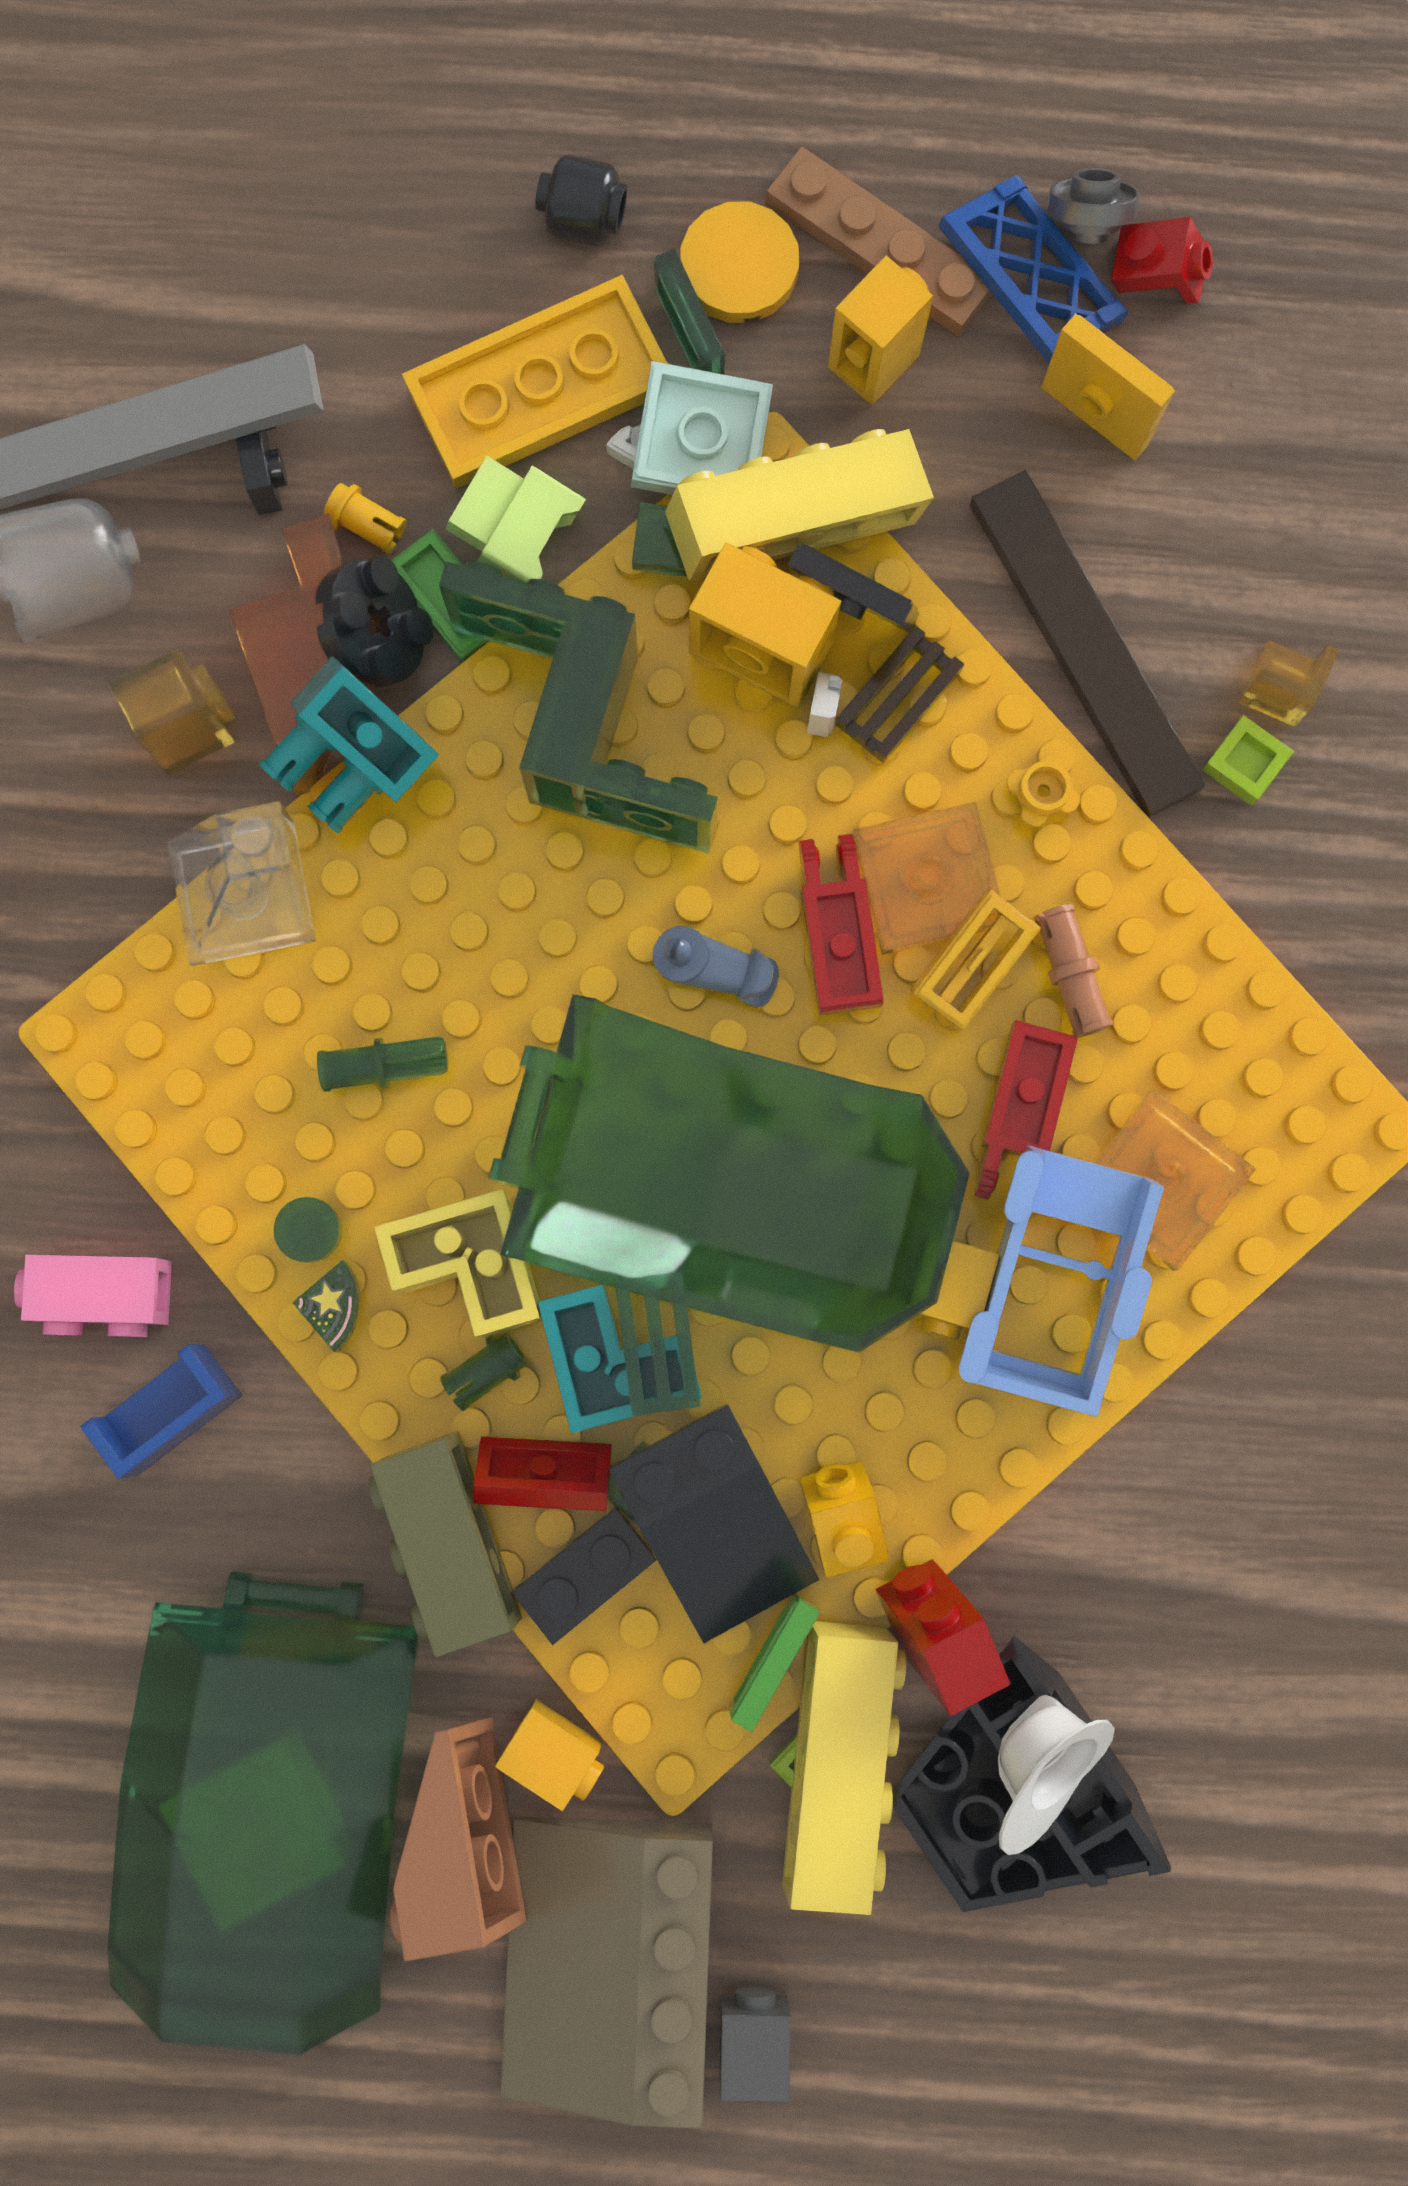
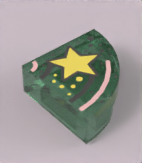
[292,1260,360,1352]

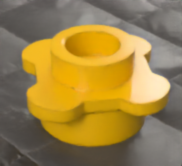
[1006,755,1080,827]

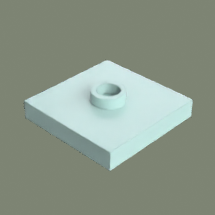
[631,361,773,495]

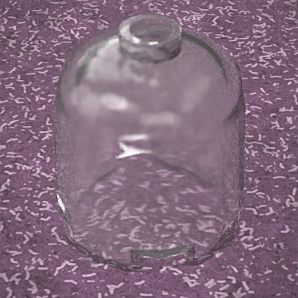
[0,498,143,643]

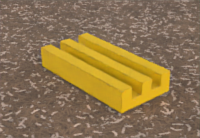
[910,889,1041,1031]

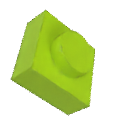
[1202,715,1294,806]

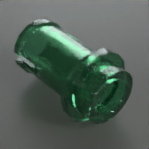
[440,1332,528,1411]

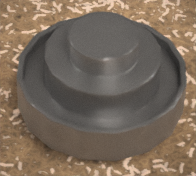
[1048,168,1140,244]

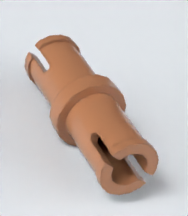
[1034,904,1114,1038]

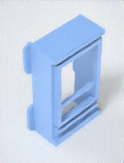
[959,1145,1164,1417]

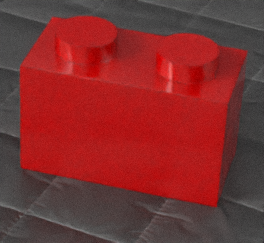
[875,1559,1010,1716]

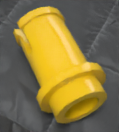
[324,483,407,555]

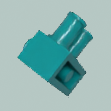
[259,656,439,834]

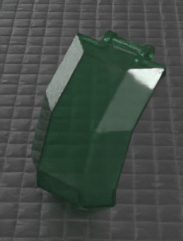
[488,994,970,1353]
[107,1571,420,2055]

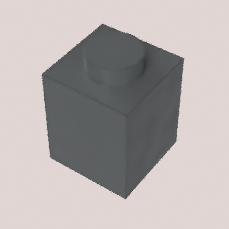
[720,1986,791,2103]

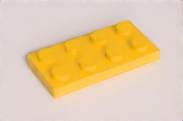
[402,275,668,489]

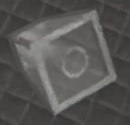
[167,801,316,966]

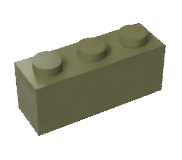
[368,1431,522,1658]

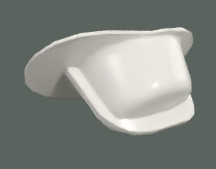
[998,1695,1115,1855]

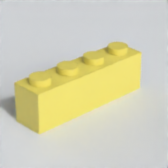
[665,429,934,581]
[782,1621,906,1915]

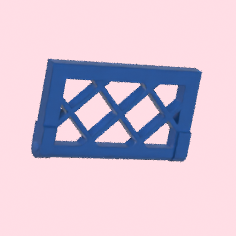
[938,175,1129,363]

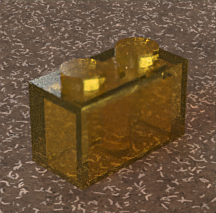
[109,648,235,775]

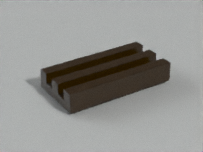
[835,626,964,764]

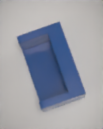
[80,1344,243,1479]

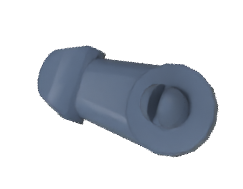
[653,926,779,1008]

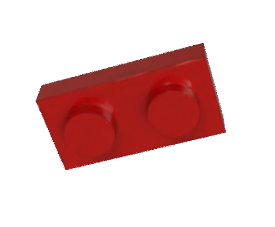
[473,1437,612,1512]

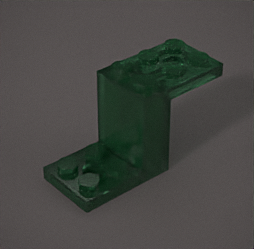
[439,561,718,854]

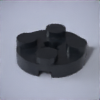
[315,556,434,688]

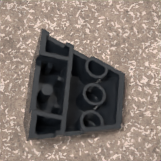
[892,1636,1171,1912]

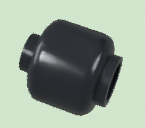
[535,155,628,246]

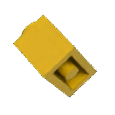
[827,255,933,406]

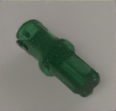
[317,1037,449,1092]

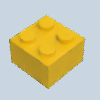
[689,542,841,708]

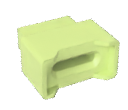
[445,456,586,598]

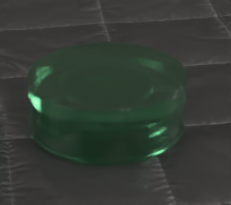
[274,1197,342,1263]

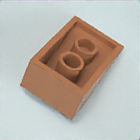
[390,1717,527,1962]

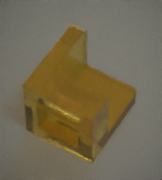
[1238,640,1339,727]

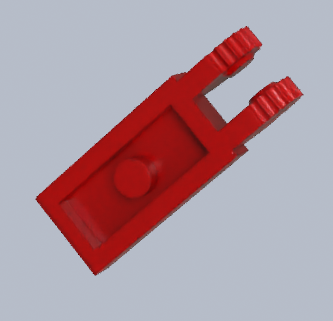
[799,834,884,1016]
[974,1020,1078,1200]

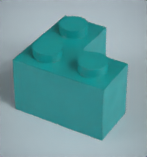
[538,1285,702,1433]

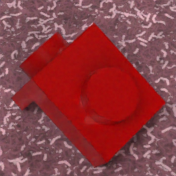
[1111,217,1213,304]

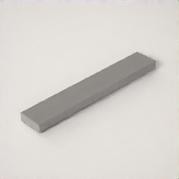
[0,344,324,510]

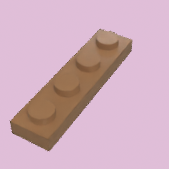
[766,146,992,337]

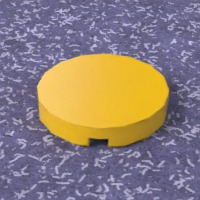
[680,201,799,323]

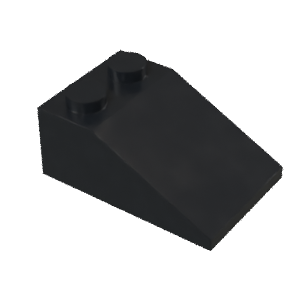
[609,1404,820,1644]

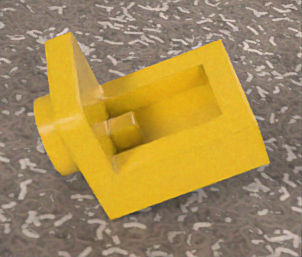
[800,1462,890,1578]

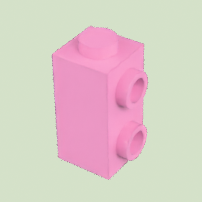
[14,1255,172,1337]

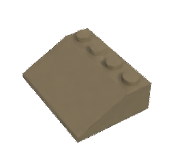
[500,1816,713,2128]

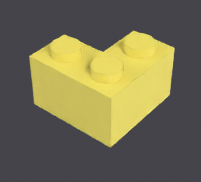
[374,1189,542,1338]

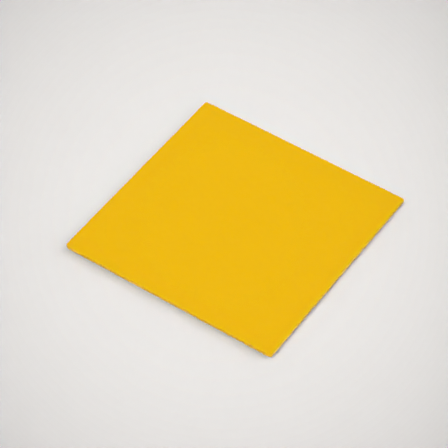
[18,412,1408,1816]

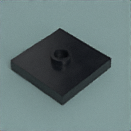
[787,543,919,633]

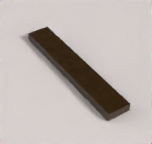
[970,470,1206,818]

